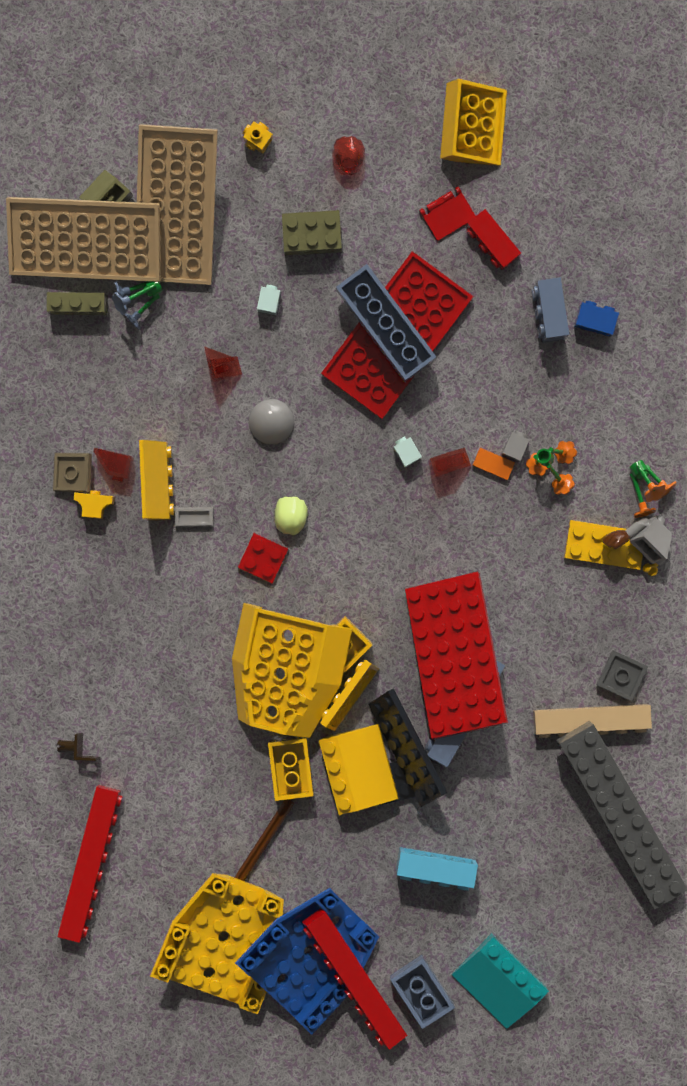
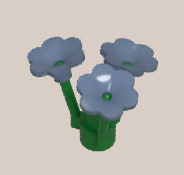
[112,281,163,330]

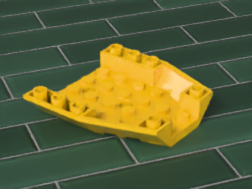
[232,603,353,738]
[150,873,284,1014]

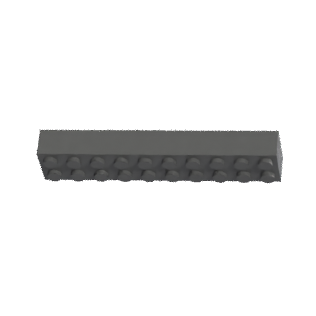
[556,721,687,909]

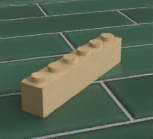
[533,704,652,738]

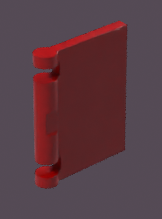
[419,187,476,241]

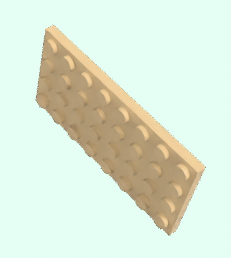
[137,124,218,285]
[6,197,161,282]

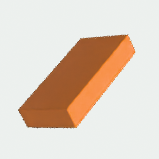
[472,448,515,480]

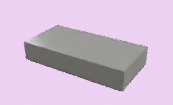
[175,507,214,527]

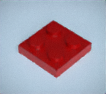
[238,533,288,584]

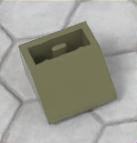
[79,170,133,202]

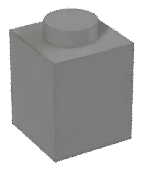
[502,431,530,462]

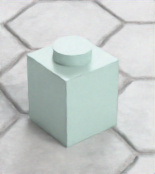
[257,285,281,315]
[393,436,422,467]

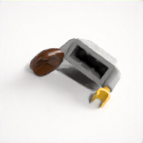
[602,515,672,576]

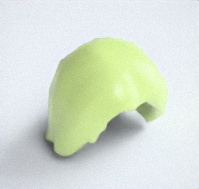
[275,497,308,535]

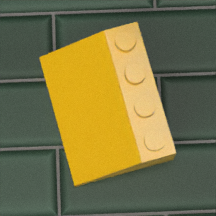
[440,79,507,166]
[139,440,174,521]
[319,724,398,815]

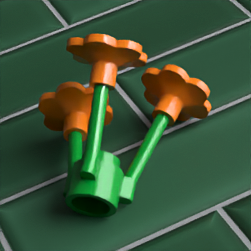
[526,441,577,495]
[630,460,677,518]

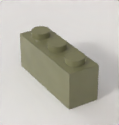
[47,292,107,315]

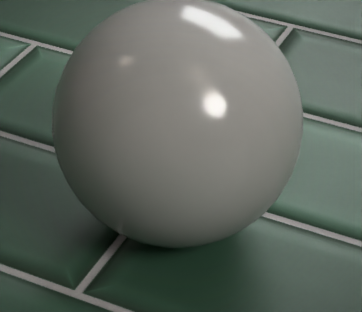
[249,399,294,444]

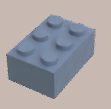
[531,277,569,343]
[390,955,455,1029]

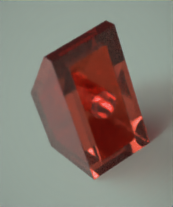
[93,448,134,482]
[429,448,471,478]

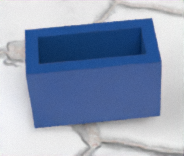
[574,301,619,337]

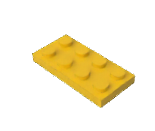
[564,520,643,570]
[320,660,379,731]

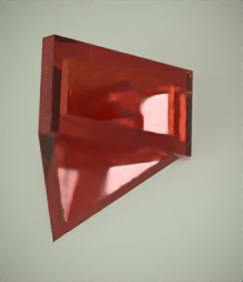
[204,346,242,382]

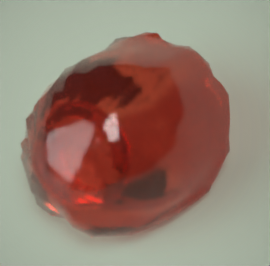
[332,136,365,176]

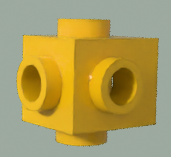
[242,121,273,154]

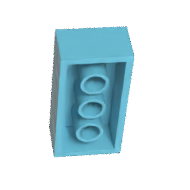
[396,847,478,890]

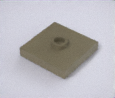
[53,453,92,492]

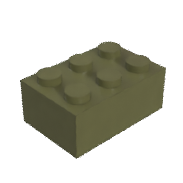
[282,210,342,256]

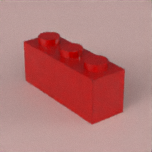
[466,209,521,270]

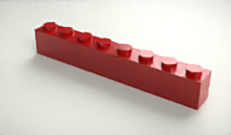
[57,785,123,943]
[302,908,408,1050]

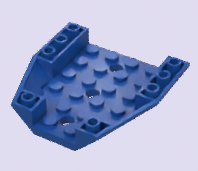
[235,888,379,1035]

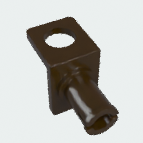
[57,733,101,761]

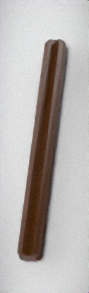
[234,799,294,881]

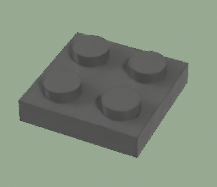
[596,650,648,701]

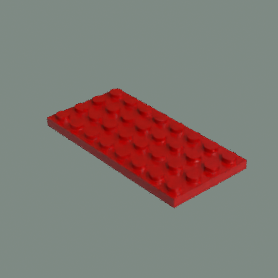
[321,251,474,419]
[405,571,508,740]

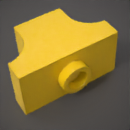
[74,490,115,519]

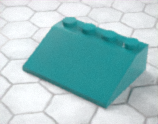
[451,933,549,1029]

